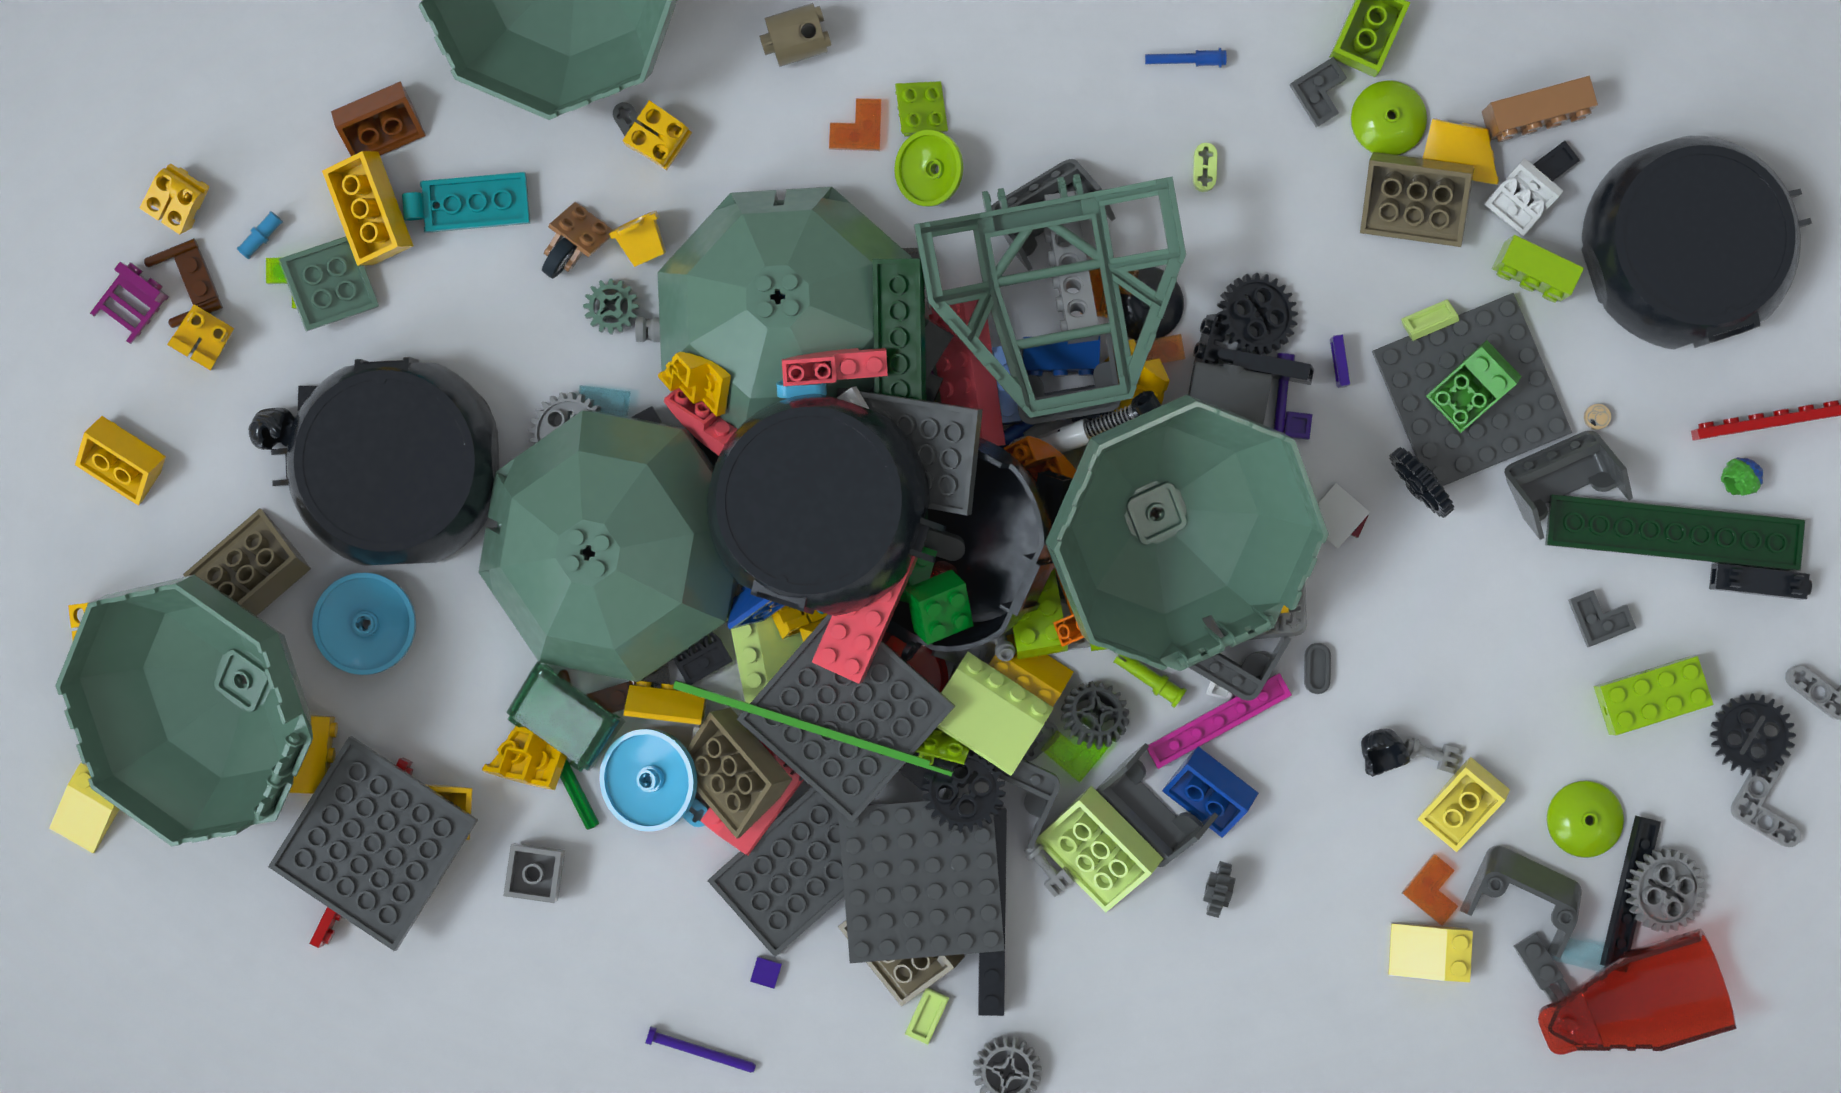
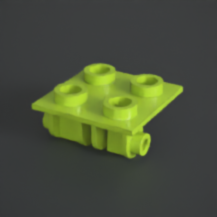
[895,81,948,137]
[915,728,970,765]

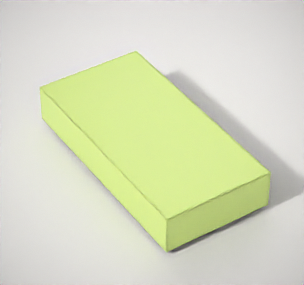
[1401,299,1459,341]
[905,988,949,1045]

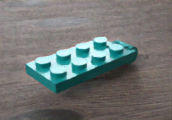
[402,172,530,233]

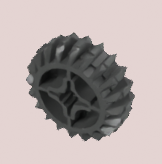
[1061,681,1129,750]

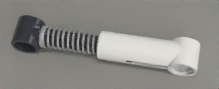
[1009,391,1162,454]

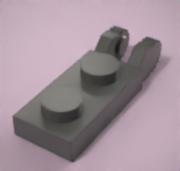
[1513,933,1573,1006]

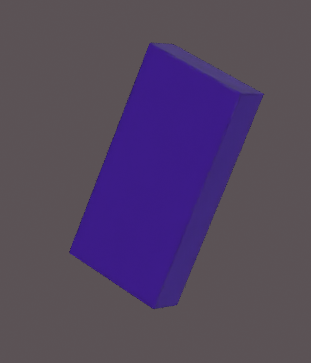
[1330,334,1350,388]

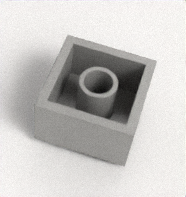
[503,843,565,903]

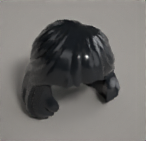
[248,408,295,450]
[1361,729,1410,777]

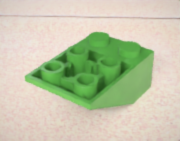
[1426,340,1522,433]

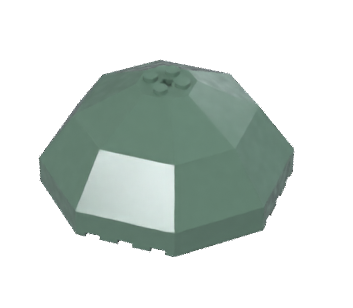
[419,0,677,120]
[658,187,912,429]
[1045,394,1329,671]
[478,410,738,682]
[55,575,313,847]

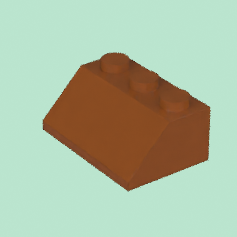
[331,81,426,156]

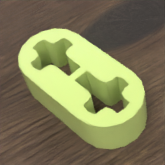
[1193,143,1217,192]

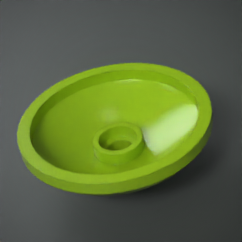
[1351,81,1427,155]
[894,130,963,207]
[1546,781,1624,858]

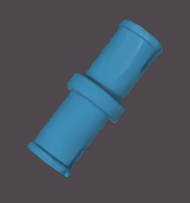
[237,211,283,259]

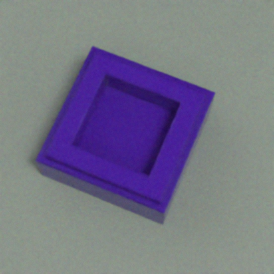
[1284,411,1313,440]
[750,956,782,989]

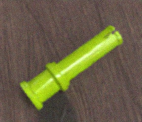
[1113,654,1187,708]

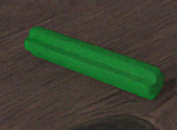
[560,759,599,830]

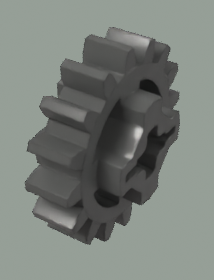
[1203,861,1236,918]

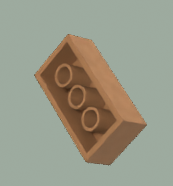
[1482,76,1598,142]

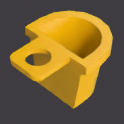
[609,211,666,267]

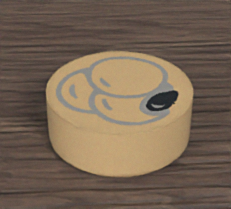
[1584,404,1611,430]

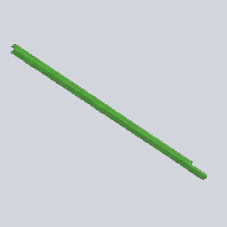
[673,680,954,776]

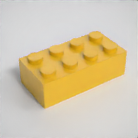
[322,151,414,266]

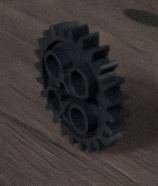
[1217,273,1298,355]
[1389,447,1454,518]
[1709,693,1796,777]
[922,753,1006,833]

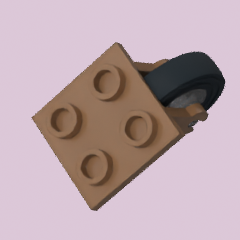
[542,202,612,279]

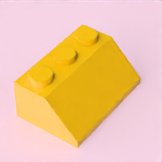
[75,416,166,506]
[988,634,1074,707]
[623,681,707,725]
[289,715,338,794]

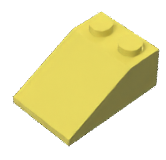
[1417,757,1510,852]
[49,762,120,853]
[1388,923,1473,982]

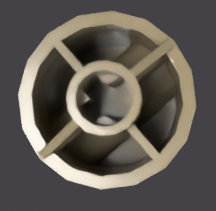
[759,3,831,67]

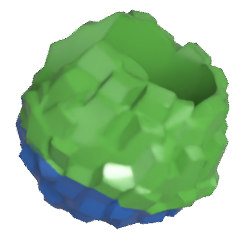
[1721,457,1763,496]

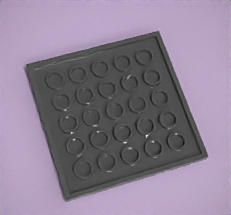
[1372,293,1572,486]
[737,614,955,823]
[268,736,478,951]
[838,798,1005,963]

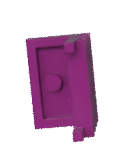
[90,262,169,344]

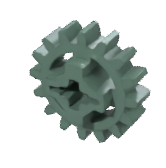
[583,279,639,335]

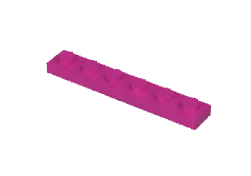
[1147,673,1292,769]

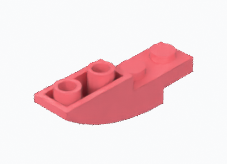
[782,348,888,386]
[664,388,737,456]

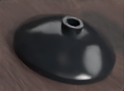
[1119,267,1184,341]

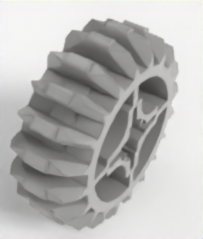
[973,1035,1042,1093]

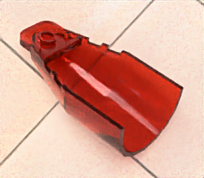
[1538,928,1737,1055]

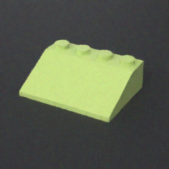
[731,616,803,703]
[937,652,1054,776]
[1036,786,1163,912]

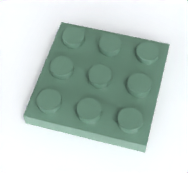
[278,236,379,332]

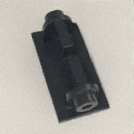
[1193,314,1226,364]

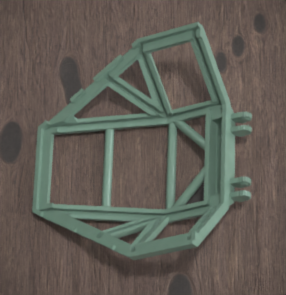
[914,174,1186,418]

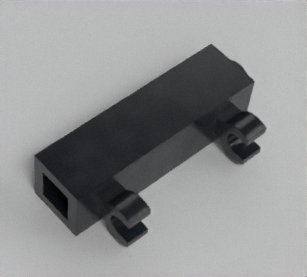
[1709,563,1812,600]

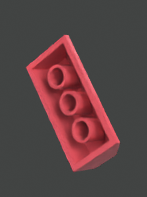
[700,740,804,856]

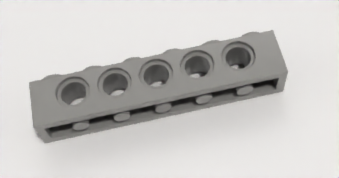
[1044,191,1099,344]

